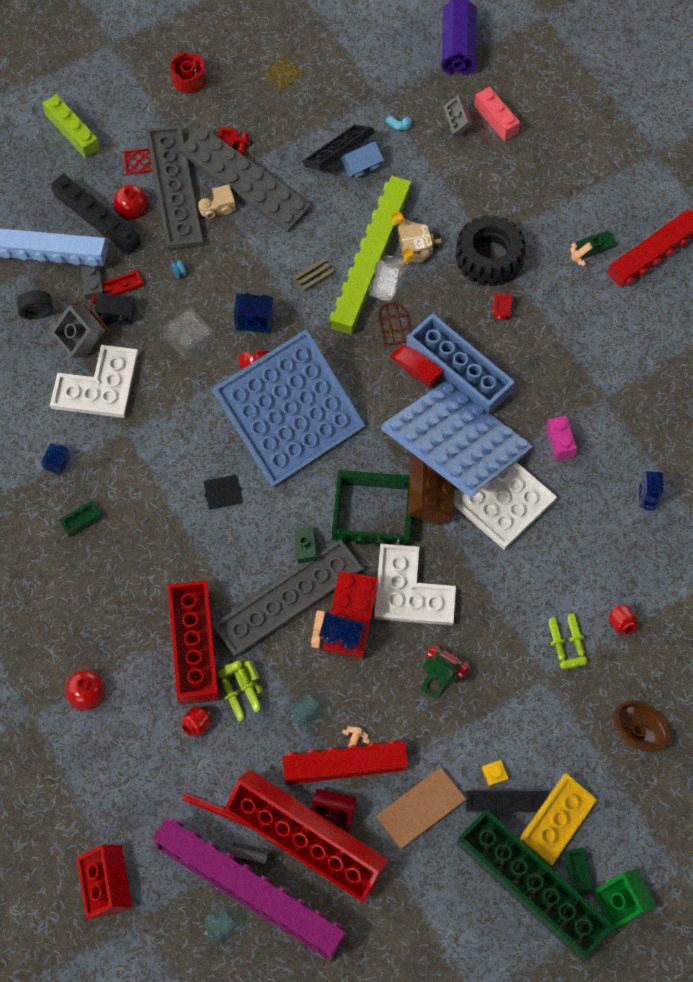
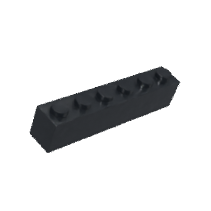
[51,173,141,256]

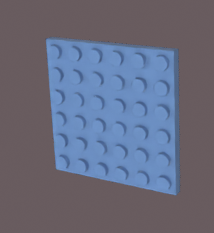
[211,329,365,487]
[381,381,533,498]

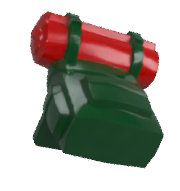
[420,645,469,699]

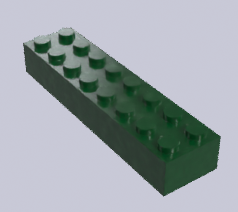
[457,809,614,962]

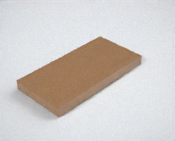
[375,767,465,850]

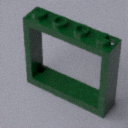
[332,470,411,547]

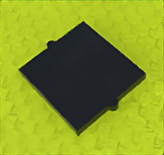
[203,475,242,510]

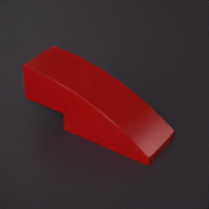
[390,345,443,389]

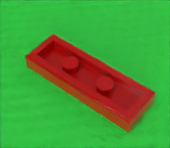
[91,270,145,304]

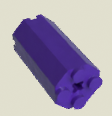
[441,0,477,75]

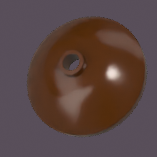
[613,701,671,752]

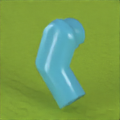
[385,115,412,131]

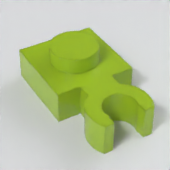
[234,660,263,694]

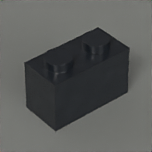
[95,293,136,325]

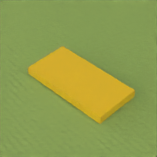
[519,773,597,866]

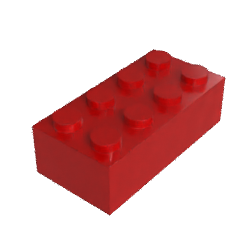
[323,571,379,659]

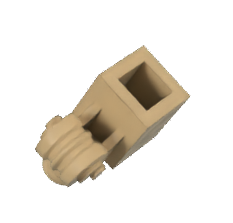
[198,184,236,219]

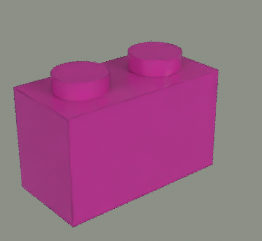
[546,416,577,462]

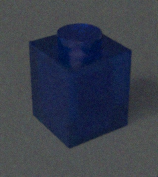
[41,443,70,476]

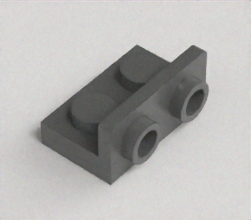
[443,95,472,138]

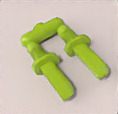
[549,613,588,669]
[218,660,260,722]

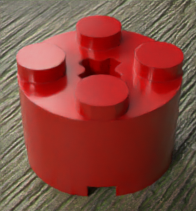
[170,53,206,94]

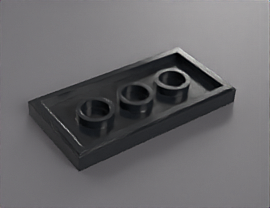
[302,124,375,171]

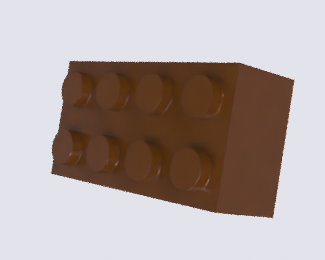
[408,453,455,525]

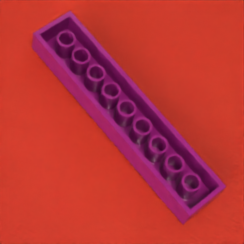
[152,818,345,962]

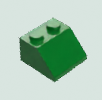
[593,869,657,930]

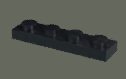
[465,790,549,813]

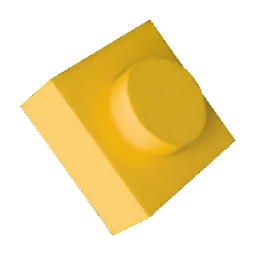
[481,760,509,787]

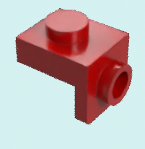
[492,293,513,320]

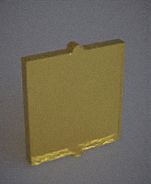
[263,57,304,90]

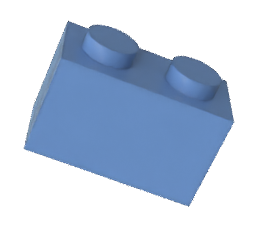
[340,141,384,178]

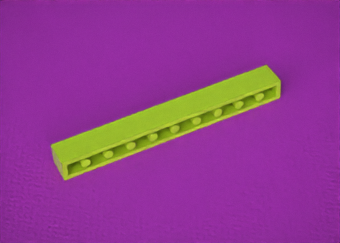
[329,176,411,335]

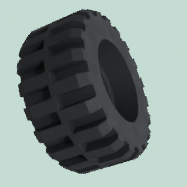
[456,215,526,286]

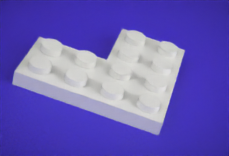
[50,345,138,418]
[374,544,456,626]

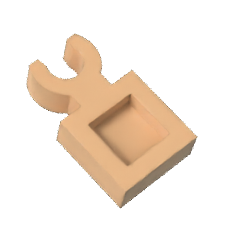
[311,610,328,649]

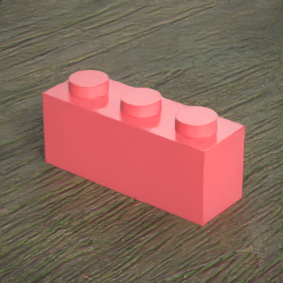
[474,87,520,142]

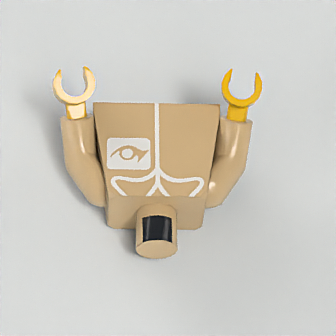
[391,211,441,264]

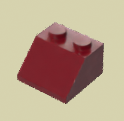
[311,788,357,834]

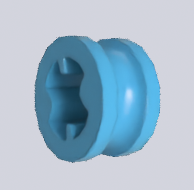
[171,260,186,278]

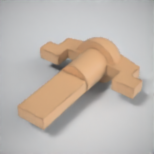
[570,242,592,266]
[342,727,370,746]

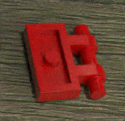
[217,127,249,157]

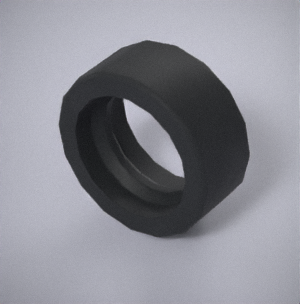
[17,290,53,320]

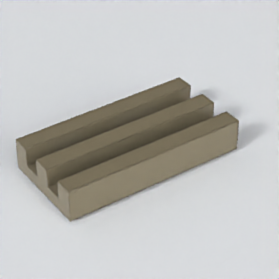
[294,259,334,292]

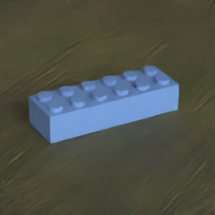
[406,313,515,414]

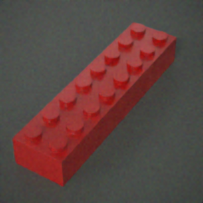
[224,769,389,903]

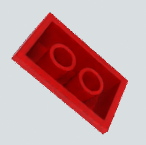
[77,844,132,919]

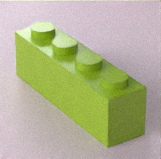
[42,94,100,159]

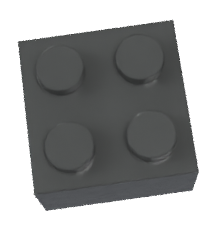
[50,305,105,358]

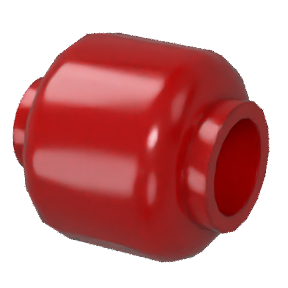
[609,605,638,635]
[182,707,212,737]

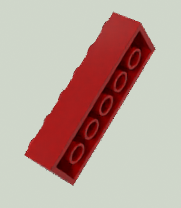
[167,580,219,705]

